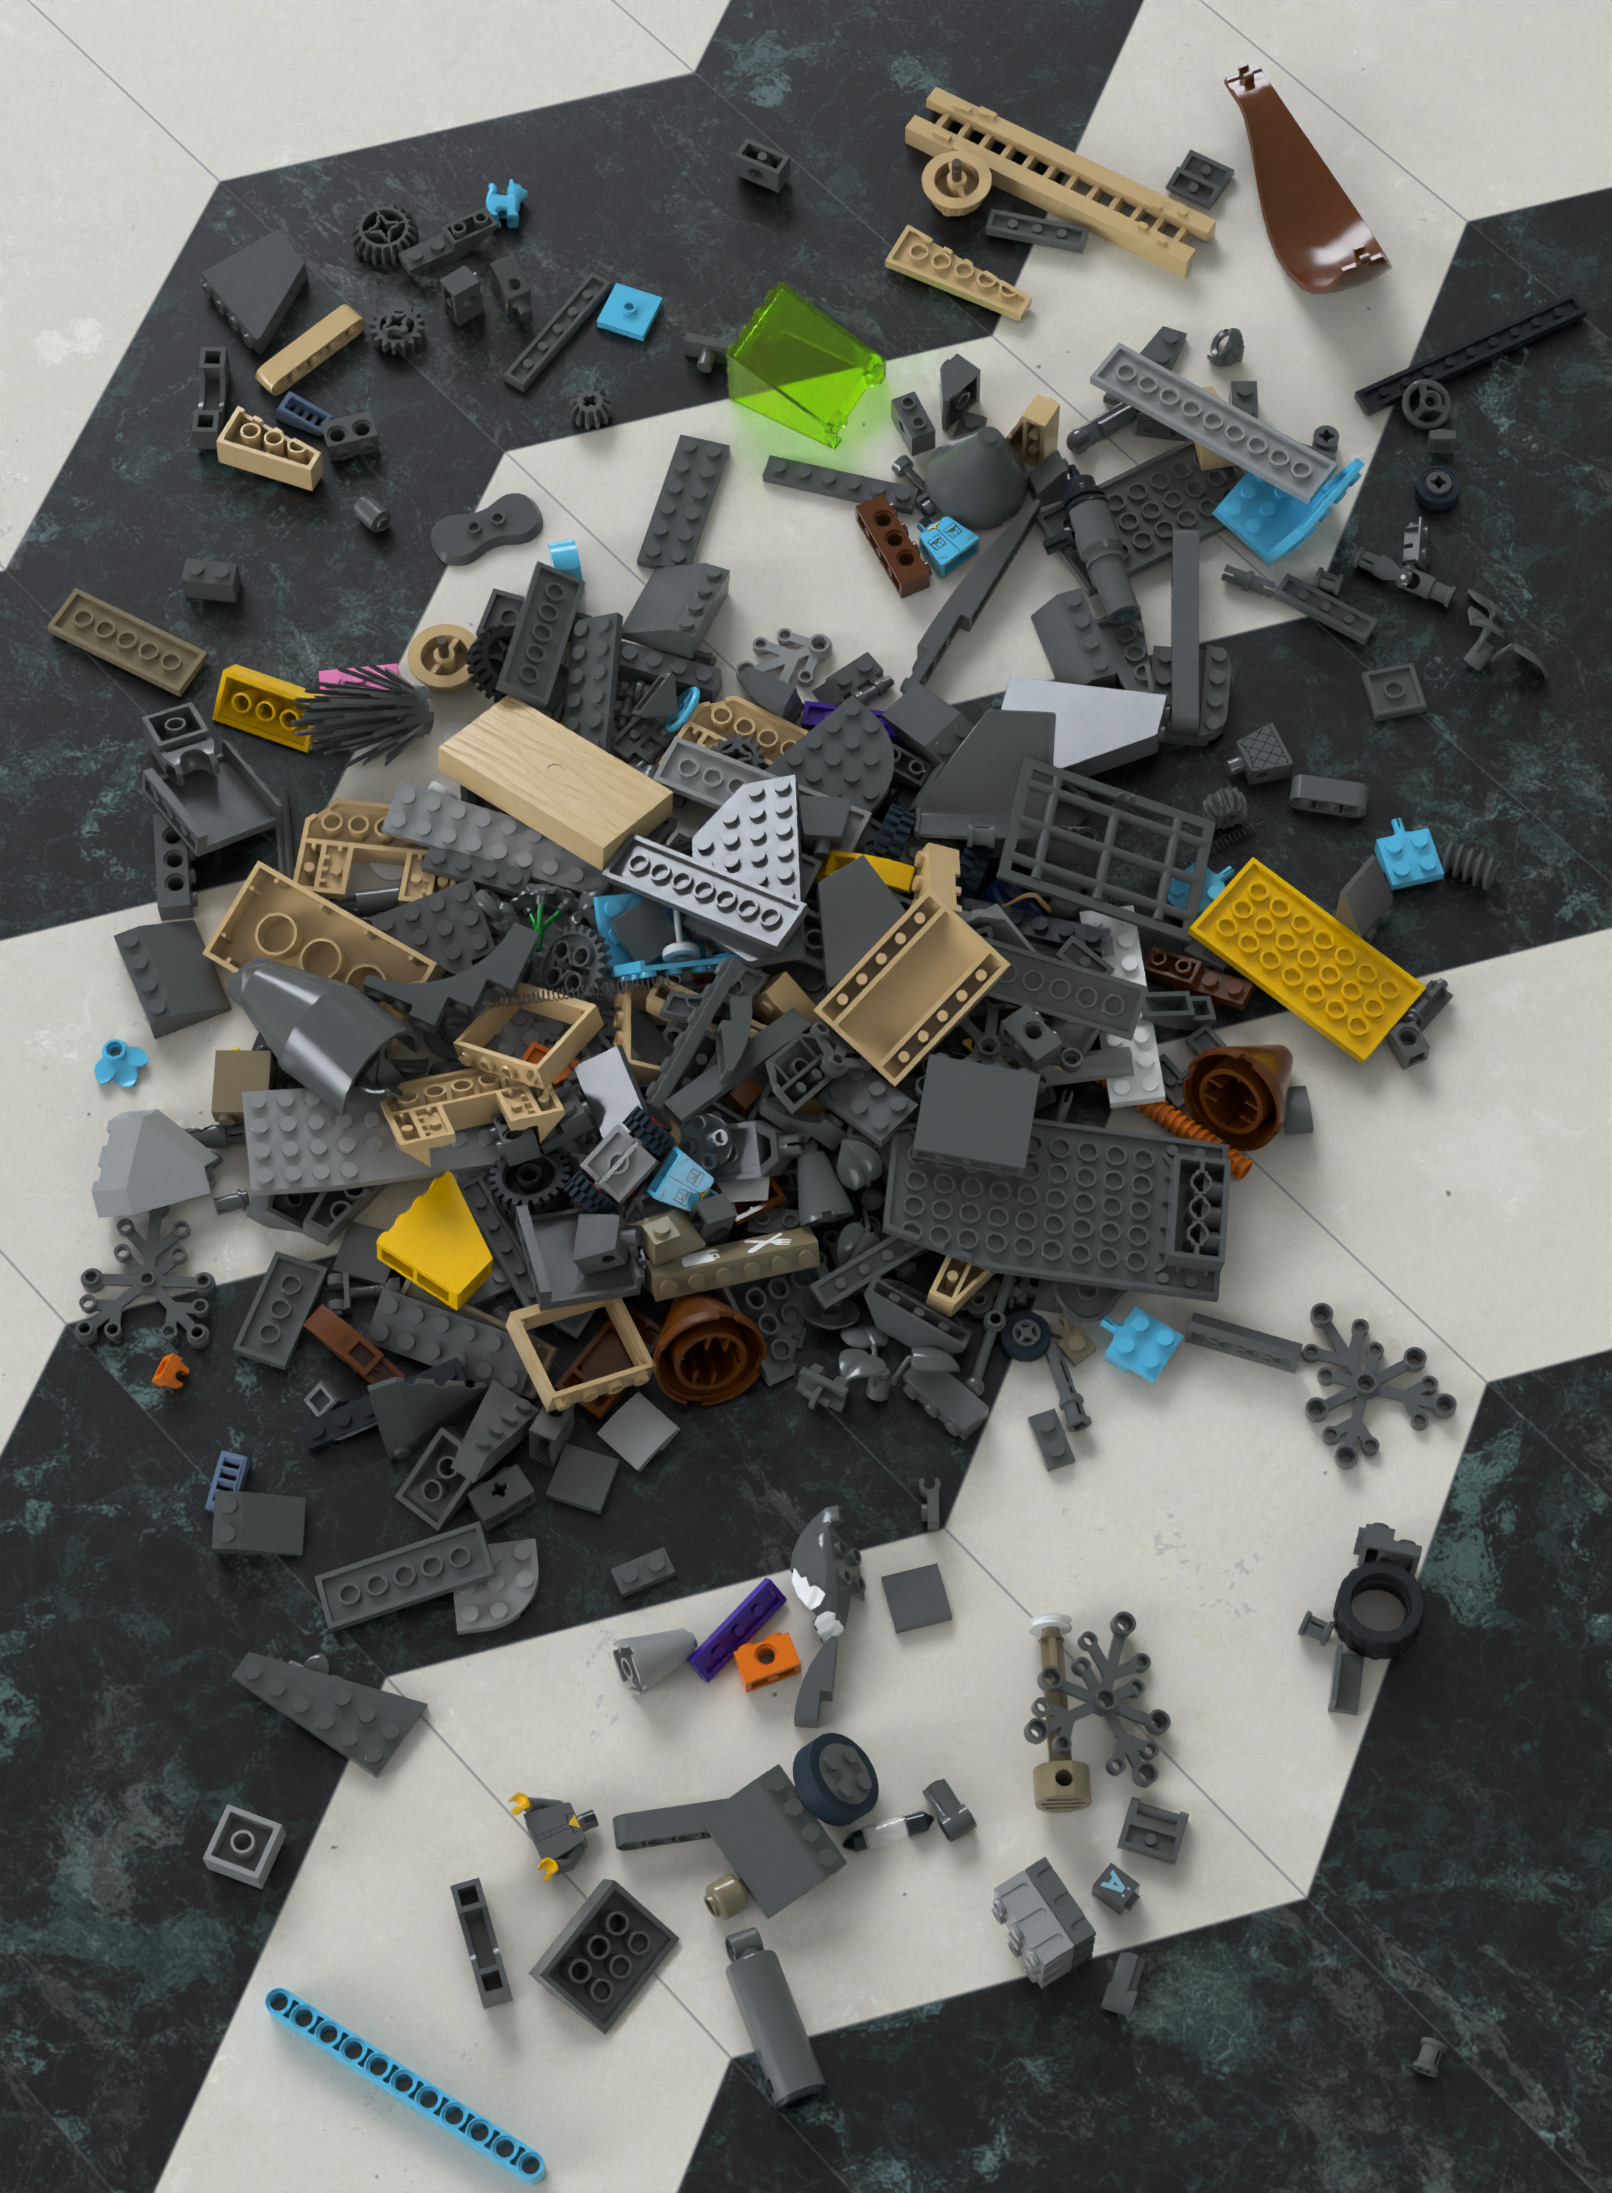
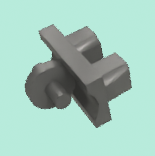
[796,1363,850,1412]

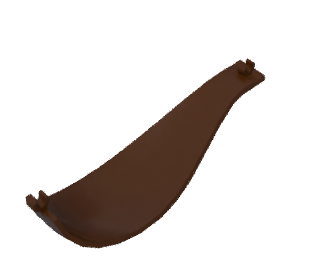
[1224,64,1393,294]

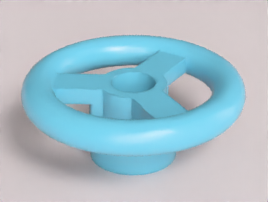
[665,686,700,732]

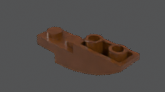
[1143,947,1255,1010]
[303,1304,406,1385]

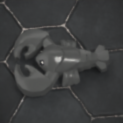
[474,889,522,937]

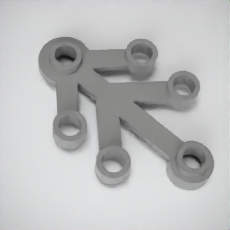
[736,628,832,687]

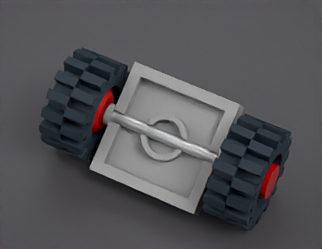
[563,1106,675,1214]

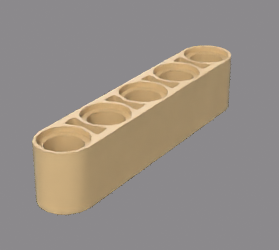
[255,304,366,396]

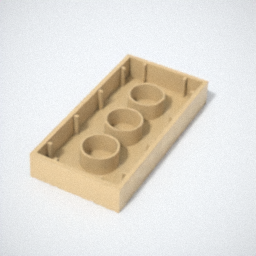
[438,695,673,871]
[202,861,445,1059]

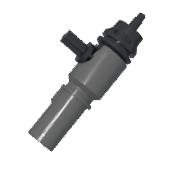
[1043,464,1140,624]

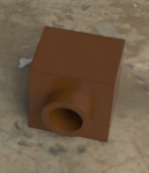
[722,1076,764,1115]

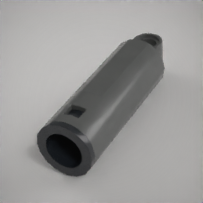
[725,1927,828,2113]

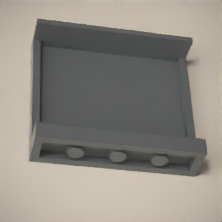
[142,740,283,857]
[911,1053,1040,1178]
[515,1196,645,1311]

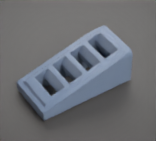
[275,391,334,437]
[205,1451,251,1512]

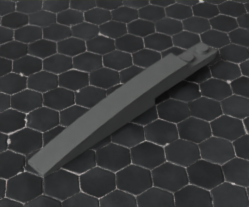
[900,499,1041,695]

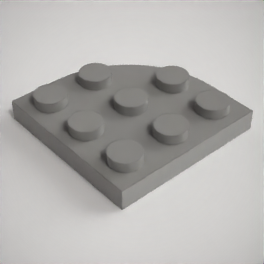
[453,1538,539,1635]

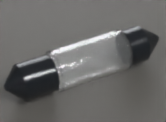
[842,1811,934,1853]

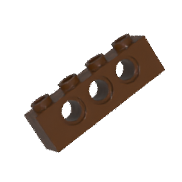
[856,494,932,599]

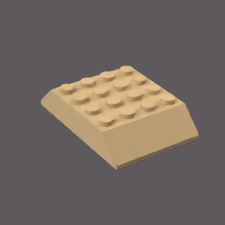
[813,888,1011,1087]

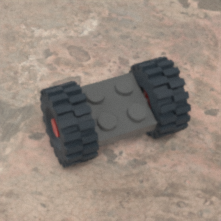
[869,803,994,899]

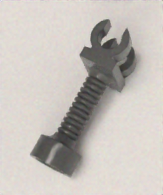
[891,455,936,518]
[327,1272,402,1316]

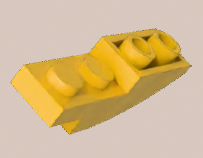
[810,851,917,894]

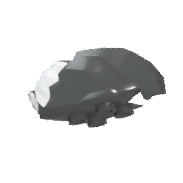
[790,1505,866,1645]

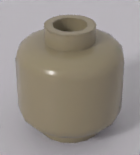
[704,1874,750,1919]

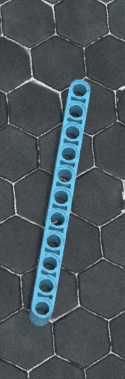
[265,1988,546,2185]

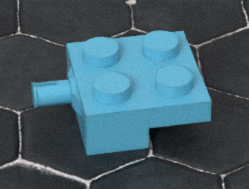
[1375,818,1444,890]
[1166,863,1236,920]
[1100,1306,1184,1384]

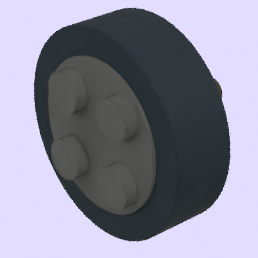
[793,1733,879,1827]

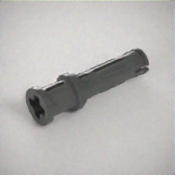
[1044,1347,1092,1432]

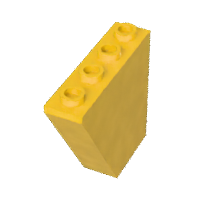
[376,1170,493,1311]

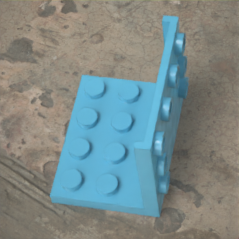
[1212,458,1365,566]
[593,893,742,982]

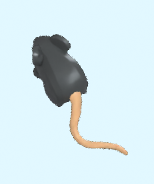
[1002,889,1092,923]

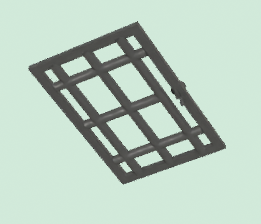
[996,756,1216,944]

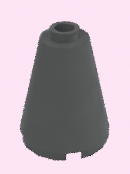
[797,1147,854,1227]

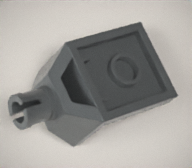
[705,1120,808,1184]

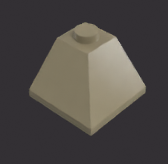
[629,1206,706,1267]

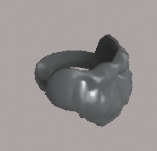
[1207,328,1245,366]

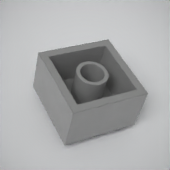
[203,1804,286,1889]

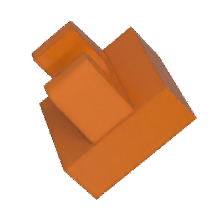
[151,1353,189,1389]

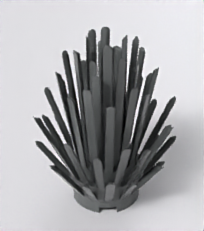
[291,662,434,768]

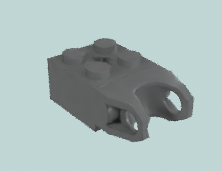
[142,702,220,786]

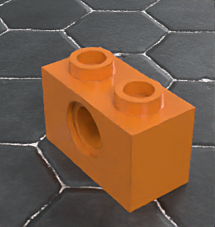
[733,1632,801,1693]

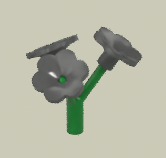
[509,884,579,952]

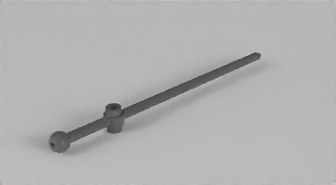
[963,1089,1074,1397]

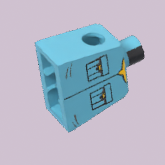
[917,517,979,579]
[646,1145,719,1212]

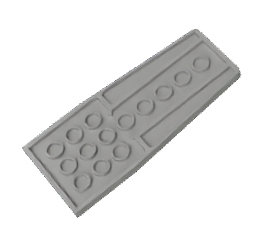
[242,1087,500,1196]

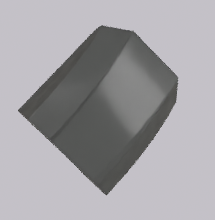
[738,666,804,724]

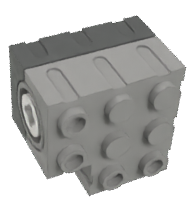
[991,1857,1096,1988]

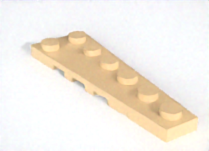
[885,225,1032,322]

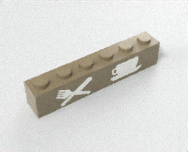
[645,1226,820,1302]

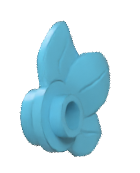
[95,1039,149,1088]

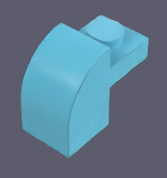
[548,538,585,593]

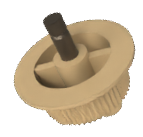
[922,151,992,216]
[408,624,476,694]

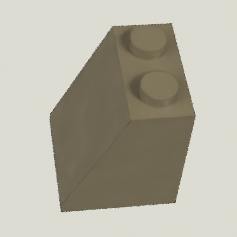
[211,1050,278,1125]

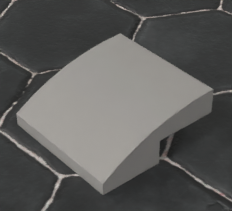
[597,1392,681,1471]

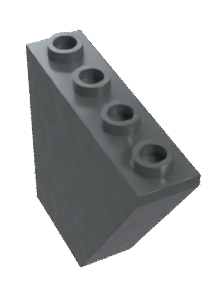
[202,229,308,355]
[816,855,906,995]

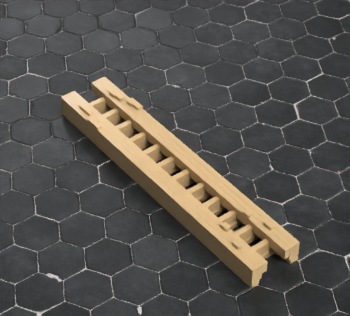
[905,87,1216,278]

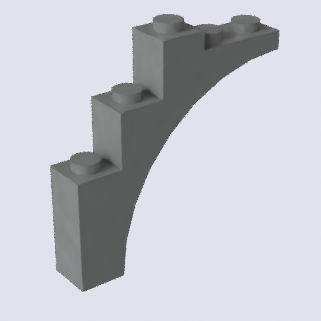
[363,922,540,1034]

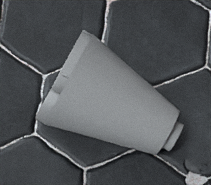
[613,1628,698,1696]

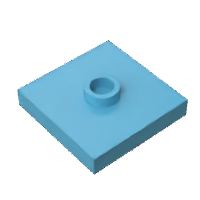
[597,283,663,342]

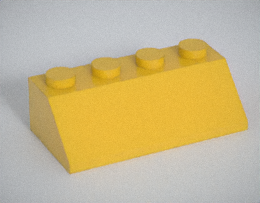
[212,664,326,753]

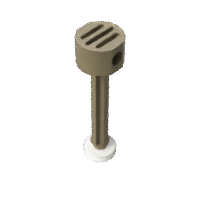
[1028,1613,1092,1813]

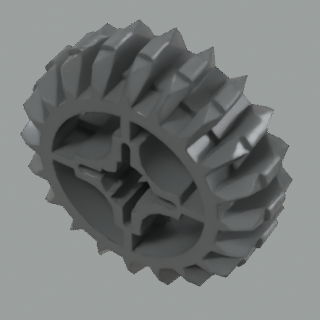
[351,203,419,267]

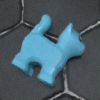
[486,179,528,228]

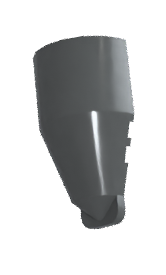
[227,957,420,1115]

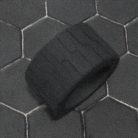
[1333,1561,1426,1660]

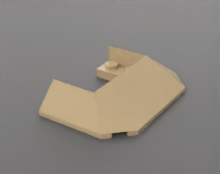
[658,695,809,770]
[293,798,457,906]
[381,1067,565,1167]

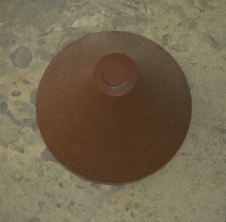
[1183,1044,1293,1151]
[653,1292,767,1406]

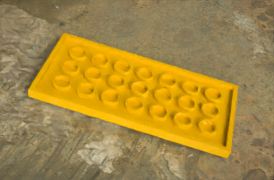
[1188,857,1427,1065]

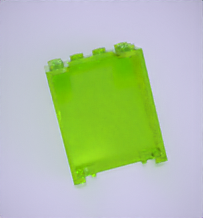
[726,281,886,450]

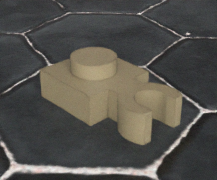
[1049,1315,1097,1367]

